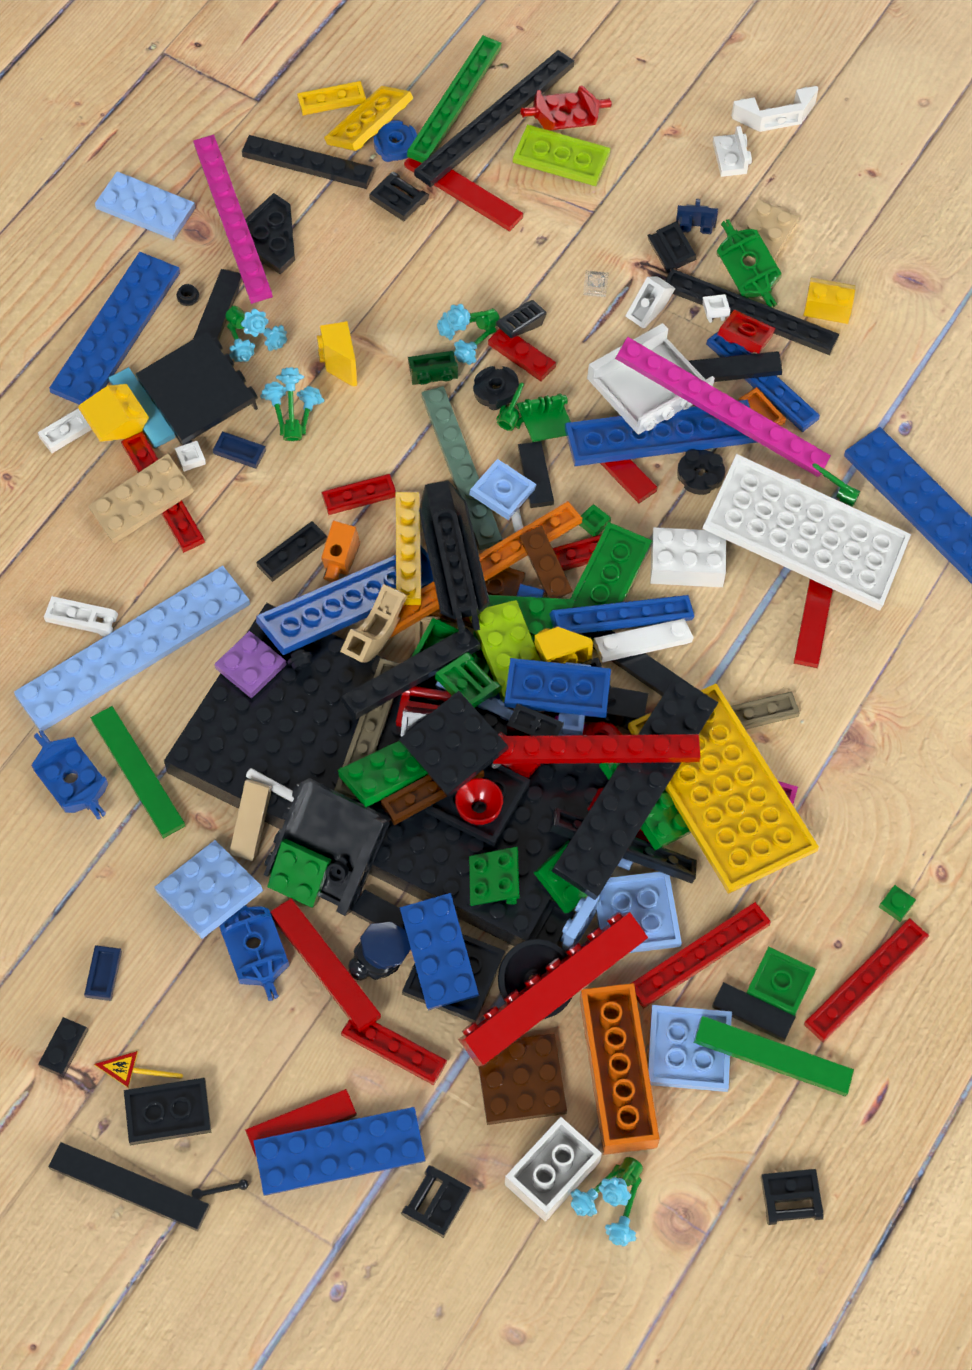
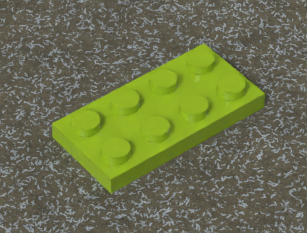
[513,124,610,186]
[469,600,541,702]

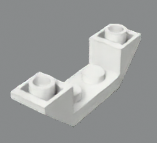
[731,86,818,132]

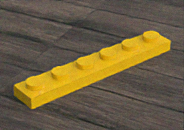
[396,492,421,605]

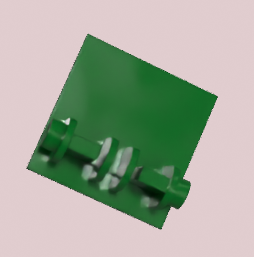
[516,393,571,442]
[469,847,519,906]

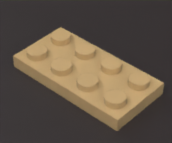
[719,199,799,272]
[88,454,195,544]

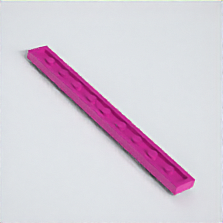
[193,134,273,304]
[615,336,831,477]

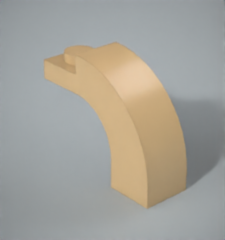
[340,584,407,663]

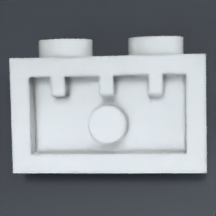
[713,126,752,177]

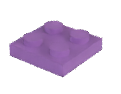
[214,631,286,698]

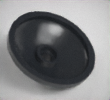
[498,939,572,1019]

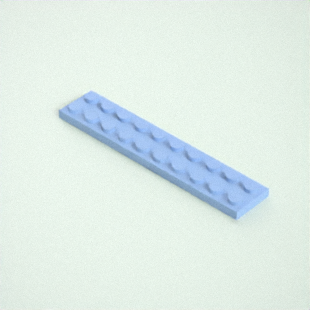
[14,566,250,731]

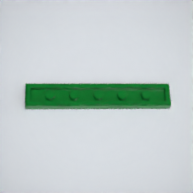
[90,706,186,839]
[693,1016,854,1097]

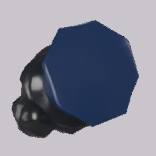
[348,922,411,981]

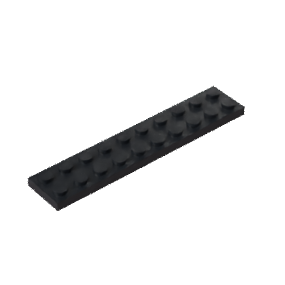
[551,675,718,900]

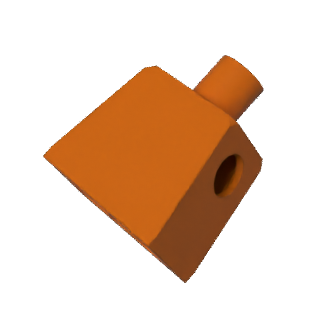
[321,520,360,583]

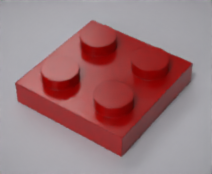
[717,310,776,354]

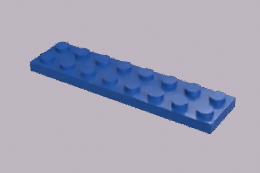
[49,252,180,405]
[565,400,758,467]
[844,427,972,584]
[256,545,434,655]

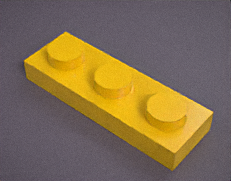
[297,81,366,116]

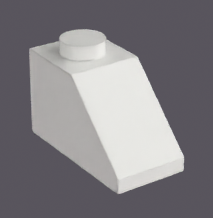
[625,276,675,328]

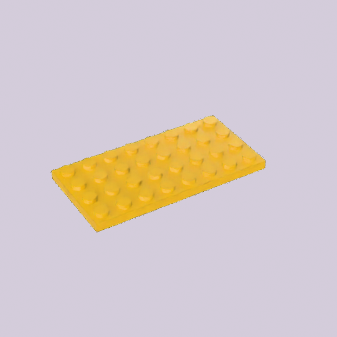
[628,683,819,894]

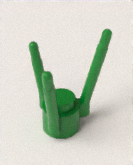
[496,382,524,431]
[812,463,861,507]

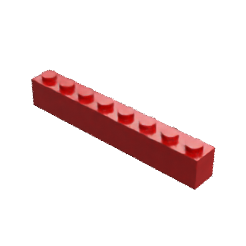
[458,912,648,1066]

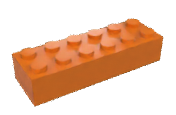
[580,983,660,1155]

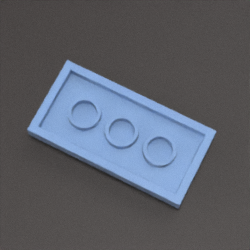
[95,171,196,240]

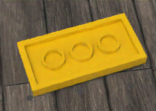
[324,86,413,151]

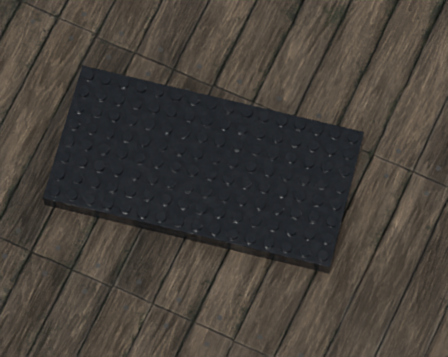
[164,602,609,946]

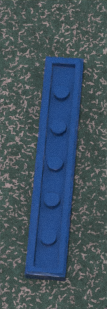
[706,331,820,432]
[550,595,695,634]

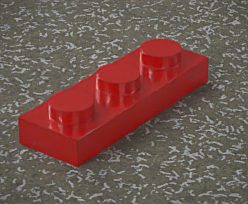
[488,328,556,382]

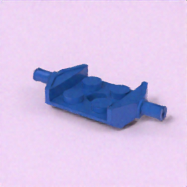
[31,730,108,819]
[219,905,289,1001]

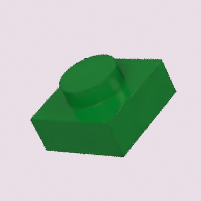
[579,504,611,537]
[879,885,916,922]

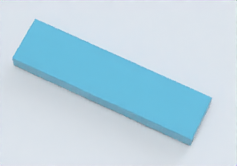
[109,367,175,448]

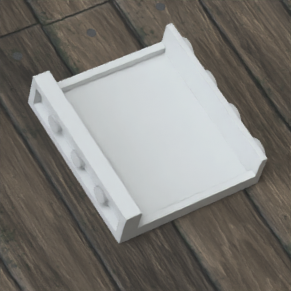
[587,323,715,435]

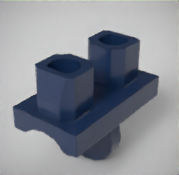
[676,199,718,234]

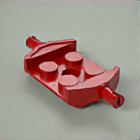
[520,85,612,130]

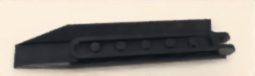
[419,481,490,634]

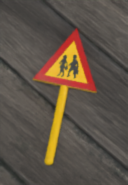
[94,1051,183,1089]

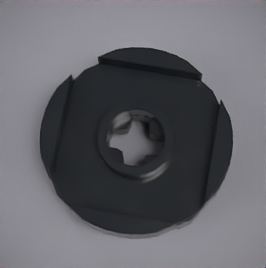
[473,366,519,410]
[677,449,725,495]

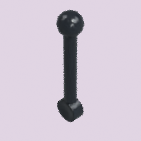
[191,1179,249,1200]

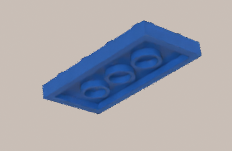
[504,658,611,718]
[400,893,479,1010]

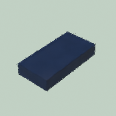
[213,431,266,469]
[84,945,122,1001]

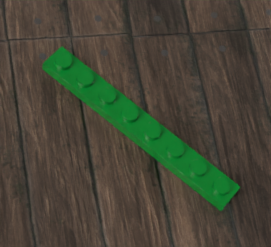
[407,35,502,163]

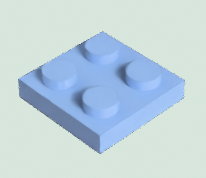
[469,459,536,520]
[560,896,600,955]

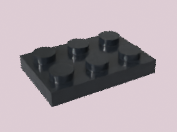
[124,1078,212,1146]

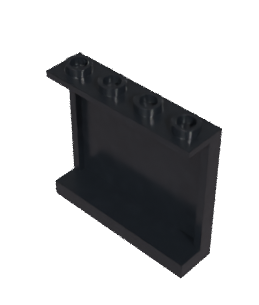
[136,332,258,446]
[264,778,391,916]

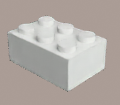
[650,527,726,588]
[505,1117,602,1222]

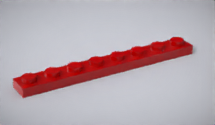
[493,734,701,764]

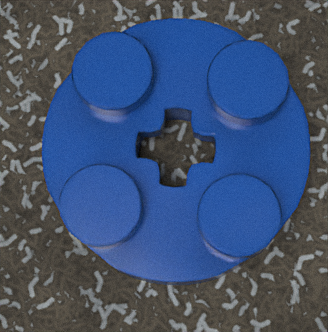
[373,120,417,162]

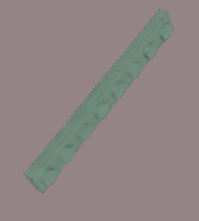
[421,386,502,551]

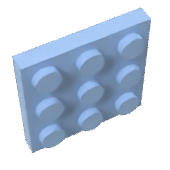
[154,840,263,939]
[596,872,682,953]
[648,1005,732,1092]

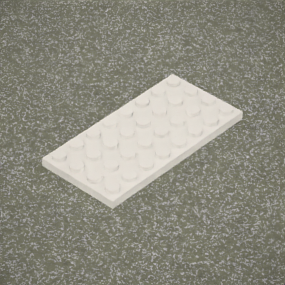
[702,454,911,611]

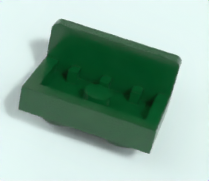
[408,351,458,385]

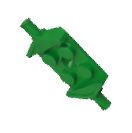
[717,219,782,307]

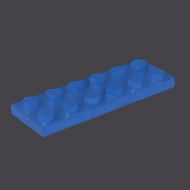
[253,1107,426,1196]

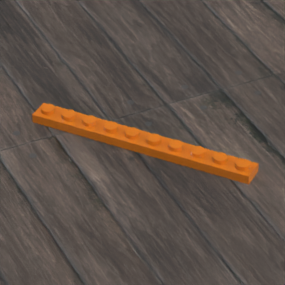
[389,501,582,639]

